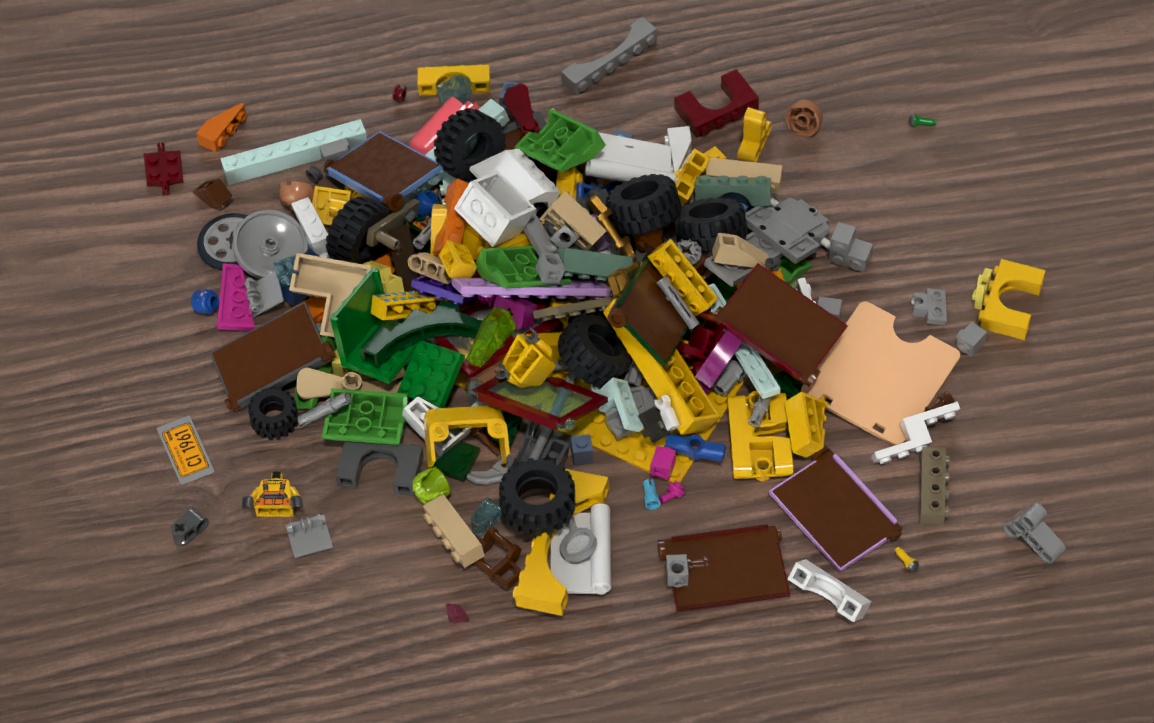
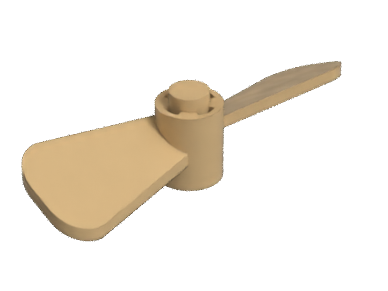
[296,368,401,399]

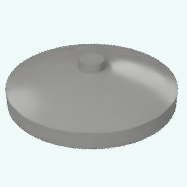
[232,210,308,280]

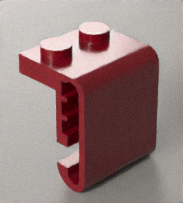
[676,310,724,360]

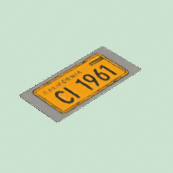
[157,416,214,485]

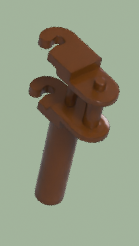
[471,427,501,456]

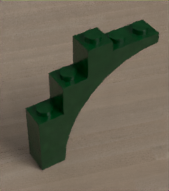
[360,300,490,368]

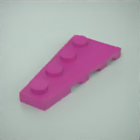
[217,264,255,331]

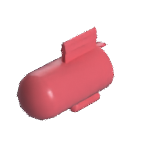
[409,96,481,155]

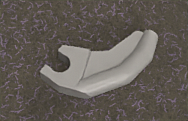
[466,460,508,485]

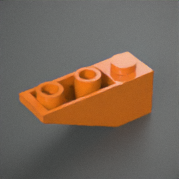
[196,103,247,153]

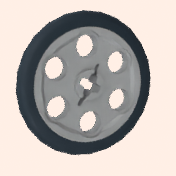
[197,213,248,270]

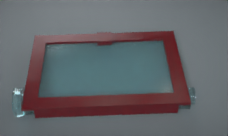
[467,376,608,431]

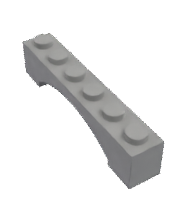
[561,17,657,95]

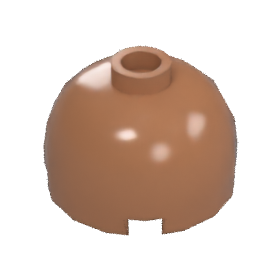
[785,99,823,137]
[279,181,315,213]

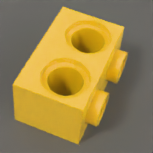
[439,240,477,278]

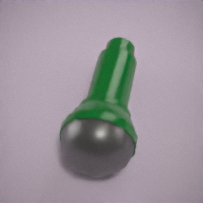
[908,114,937,127]

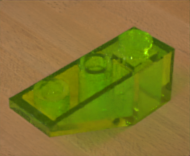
[466,306,517,368]

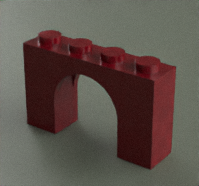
[674,69,759,138]

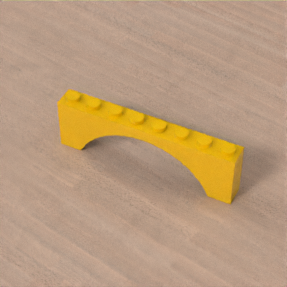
[513,469,610,616]

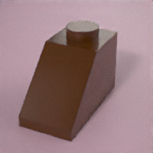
[193,178,232,208]

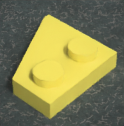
[972,268,993,310]

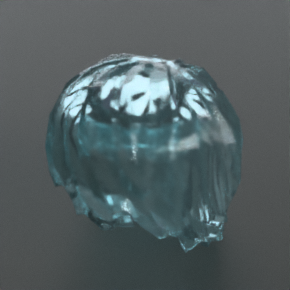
[436,76,472,105]

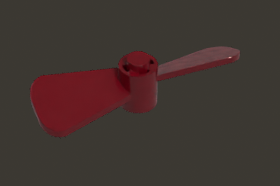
[503,84,557,175]

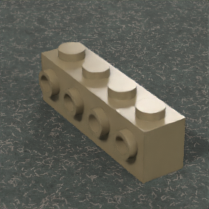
[920,447,950,526]

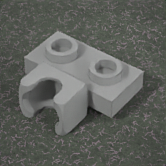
[911,288,947,325]

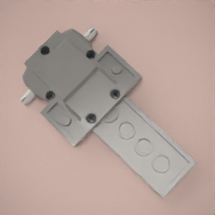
[704,197,831,287]

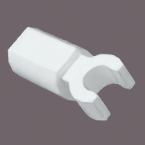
[655,395,681,431]

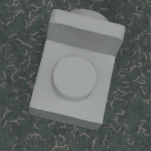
[605,407,634,441]

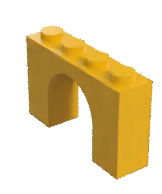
[978,259,1046,340]

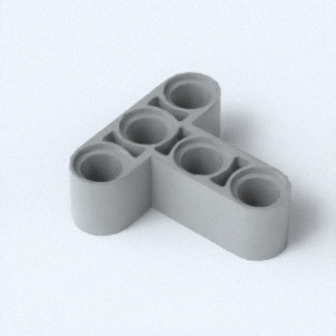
[1003,503,1066,564]

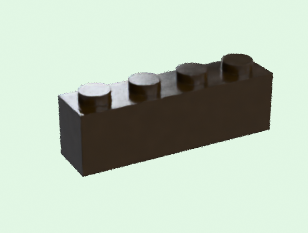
[387,224,423,292]

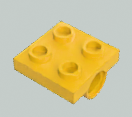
[312,186,352,226]

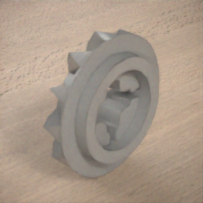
[675,239,702,265]

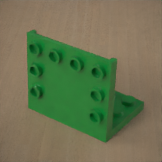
[330,268,425,384]

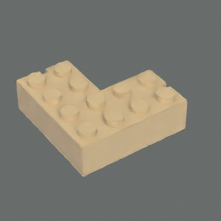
[289,253,373,339]

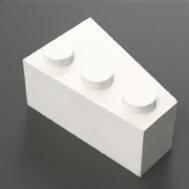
[402,397,471,457]

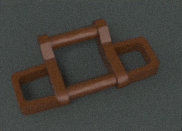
[473,527,521,589]

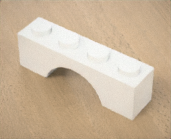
[788,559,872,622]

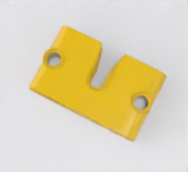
[727,391,793,482]

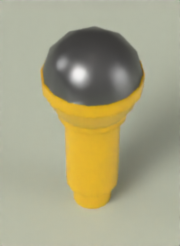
[895,547,919,572]

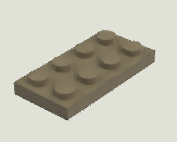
[533,296,616,321]

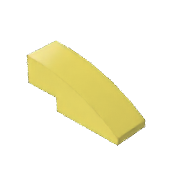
[362,261,404,294]

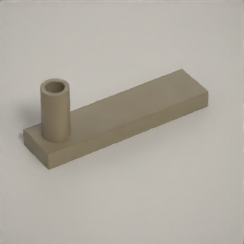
[366,198,420,250]

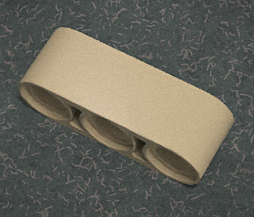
[408,252,452,284]

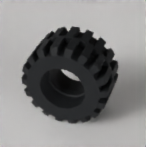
[248,387,299,440]

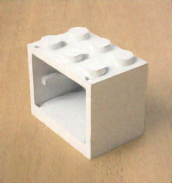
[454,171,536,247]

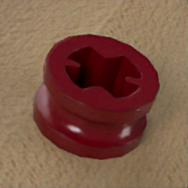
[392,84,407,102]

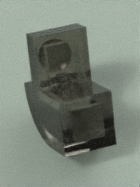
[638,406,670,443]

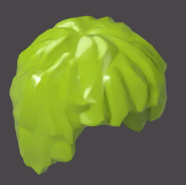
[412,466,451,504]

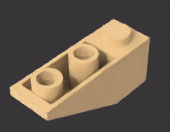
[712,233,770,270]

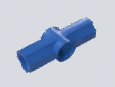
[665,433,726,462]

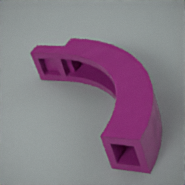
[695,331,743,395]

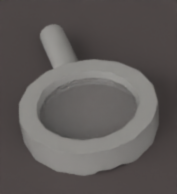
[560,516,597,562]

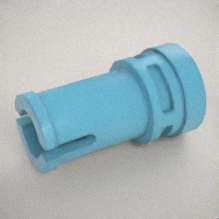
[643,479,661,510]

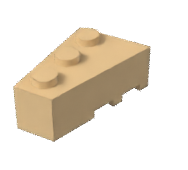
[540,191,606,251]

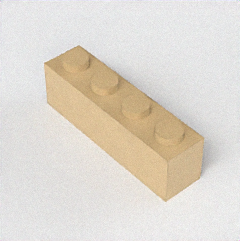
[706,157,783,194]
[423,494,485,568]

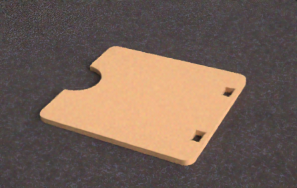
[801,301,960,446]

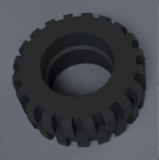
[434,108,506,183]
[606,174,682,235]
[326,196,390,264]
[674,197,748,254]
[558,313,633,388]
[499,458,576,536]

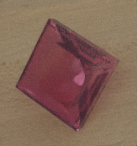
[446,603,469,622]

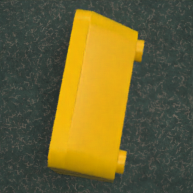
[423,406,510,468]

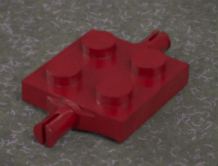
[143,142,183,195]

